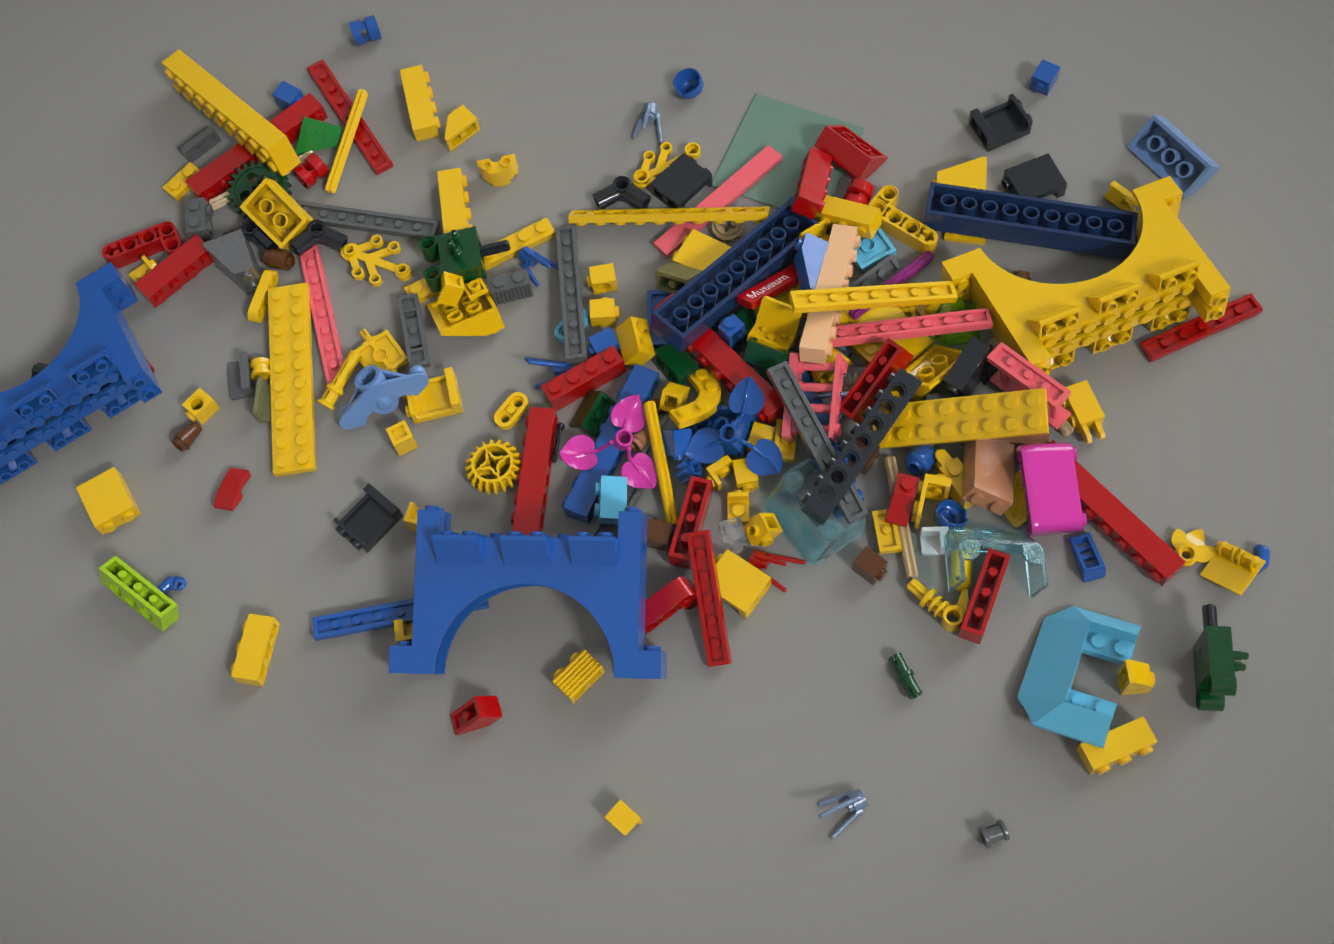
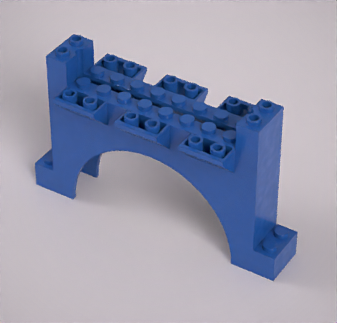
[0,262,162,484]
[388,505,667,679]

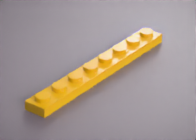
[404,217,556,303]
[788,281,958,313]

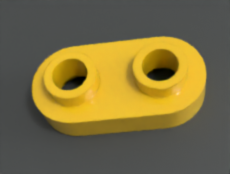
[494,392,529,430]

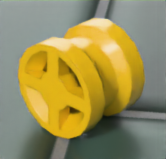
[250,357,271,381]

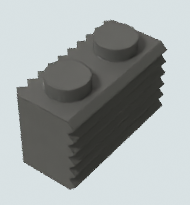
[487,268,534,306]

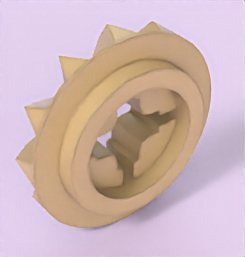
[712,221,744,242]

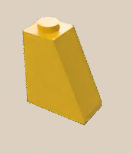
[932,157,987,190]

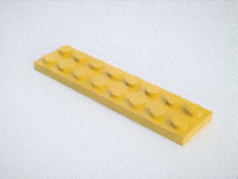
[873,388,1049,449]

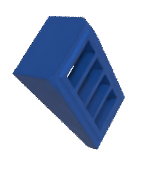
[1068,532,1106,582]

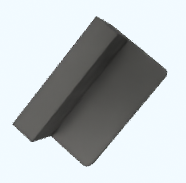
[177,126,221,163]
[228,351,255,401]

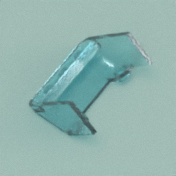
[764,456,866,565]
[944,526,1048,597]

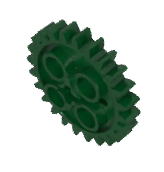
[227,160,292,220]

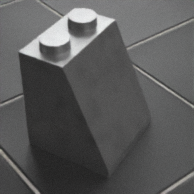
[203,229,262,294]

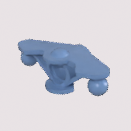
[339,365,429,429]

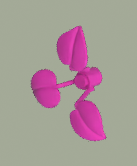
[559,394,657,489]

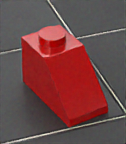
[885,473,920,528]
[450,696,502,735]

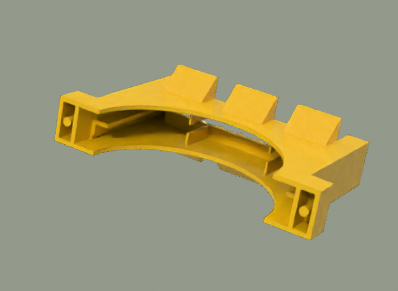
[941,176,1231,376]

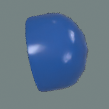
[673,68,704,100]
[934,499,969,532]

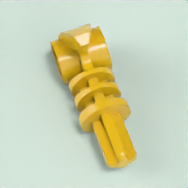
[906,578,969,632]

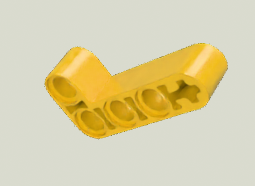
[869,185,938,254]

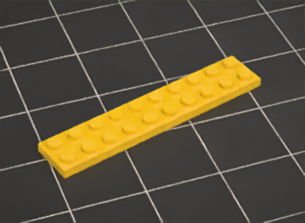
[268,283,317,477]

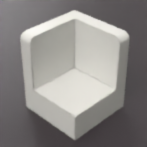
[920,526,950,556]

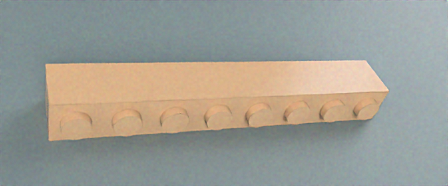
[799,224,861,364]

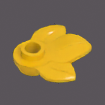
[1171,528,1217,567]

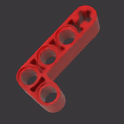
[101,221,184,269]
[645,576,698,635]

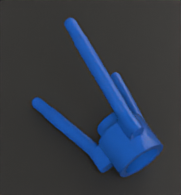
[518,246,559,287]
[525,357,571,389]

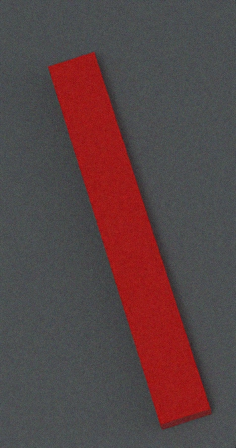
[307,59,393,175]

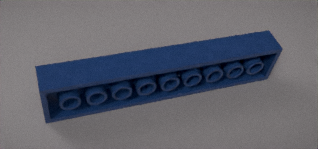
[923,182,1138,260]
[649,201,820,353]

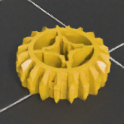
[465,439,522,495]

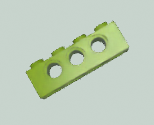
[99,555,179,632]

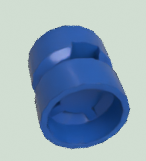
[349,15,382,46]

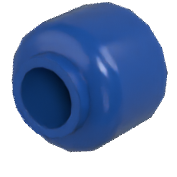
[904,445,937,476]

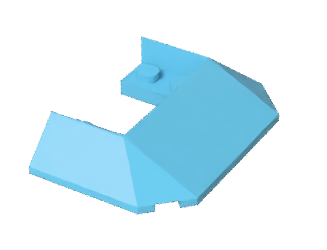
[1017,606,1141,749]

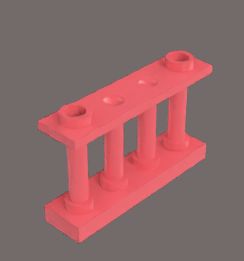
[987,342,1071,430]
[781,353,848,443]

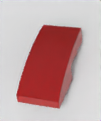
[213,468,251,511]

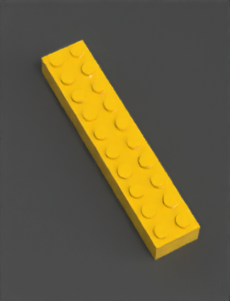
[161,49,301,176]

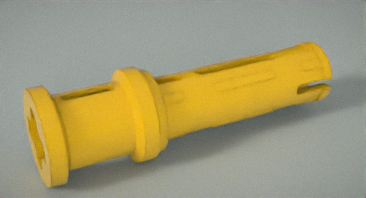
[317,350,362,411]

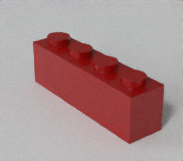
[791,147,834,220]
[134,234,213,308]
[840,338,914,424]
[541,345,626,412]
[668,476,714,569]
[958,548,1011,645]

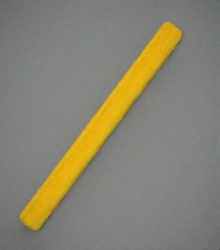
[324,89,368,194]
[643,401,678,525]

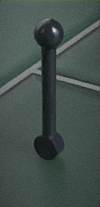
[551,422,565,463]

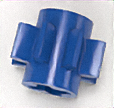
[675,457,702,484]

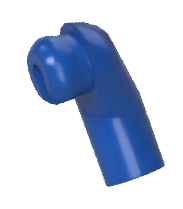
[1253,544,1270,576]
[156,576,187,594]

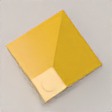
[427,292,505,336]

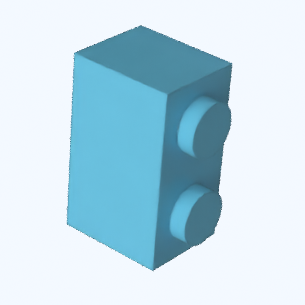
[594,475,627,525]

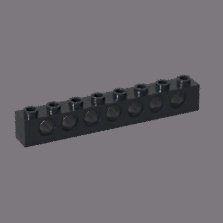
[800,368,923,526]

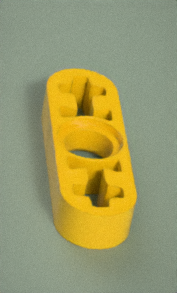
[248,269,279,323]

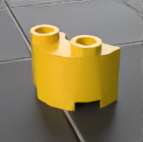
[476,154,518,187]

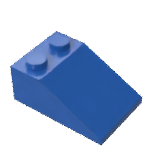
[685,405,756,456]

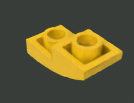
[464,277,489,301]

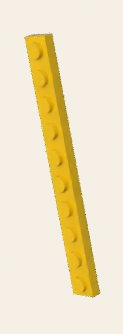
[568,206,770,226]

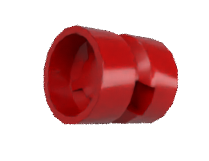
[292,152,329,189]
[843,178,875,205]

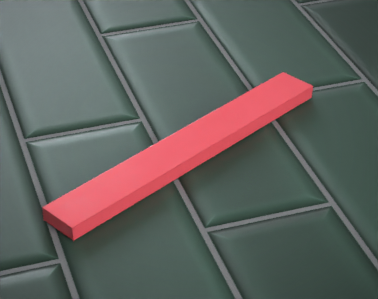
[653,145,783,258]
[300,245,349,384]
[831,308,993,347]

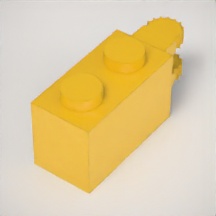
[1061,380,1105,444]
[934,449,974,509]

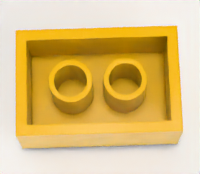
[240,178,314,250]

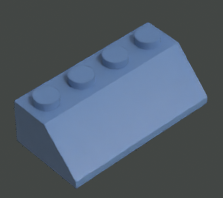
[1127,115,1220,199]

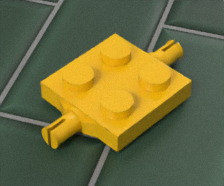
[354,329,408,373]

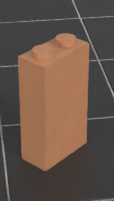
[962,438,1014,516]

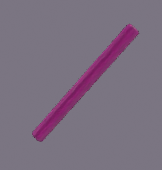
[848,251,935,320]

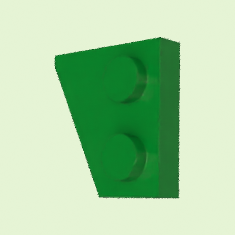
[296,117,343,154]

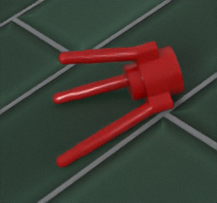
[749,549,806,592]

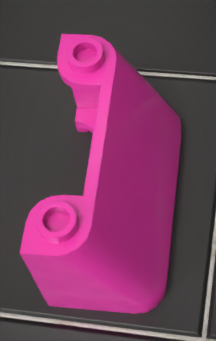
[1015,443,1087,538]

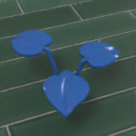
[684,376,783,476]

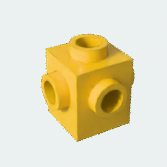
[743,513,783,547]

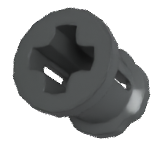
[978,819,1010,848]

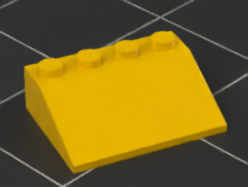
[836,307,934,369]

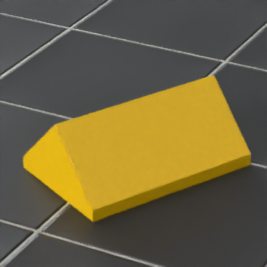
[905,344,962,401]

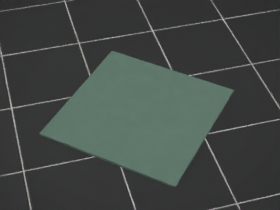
[712,94,865,220]

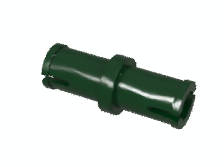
[888,653,923,700]

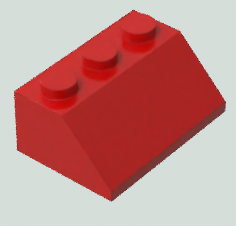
[814,125,888,179]

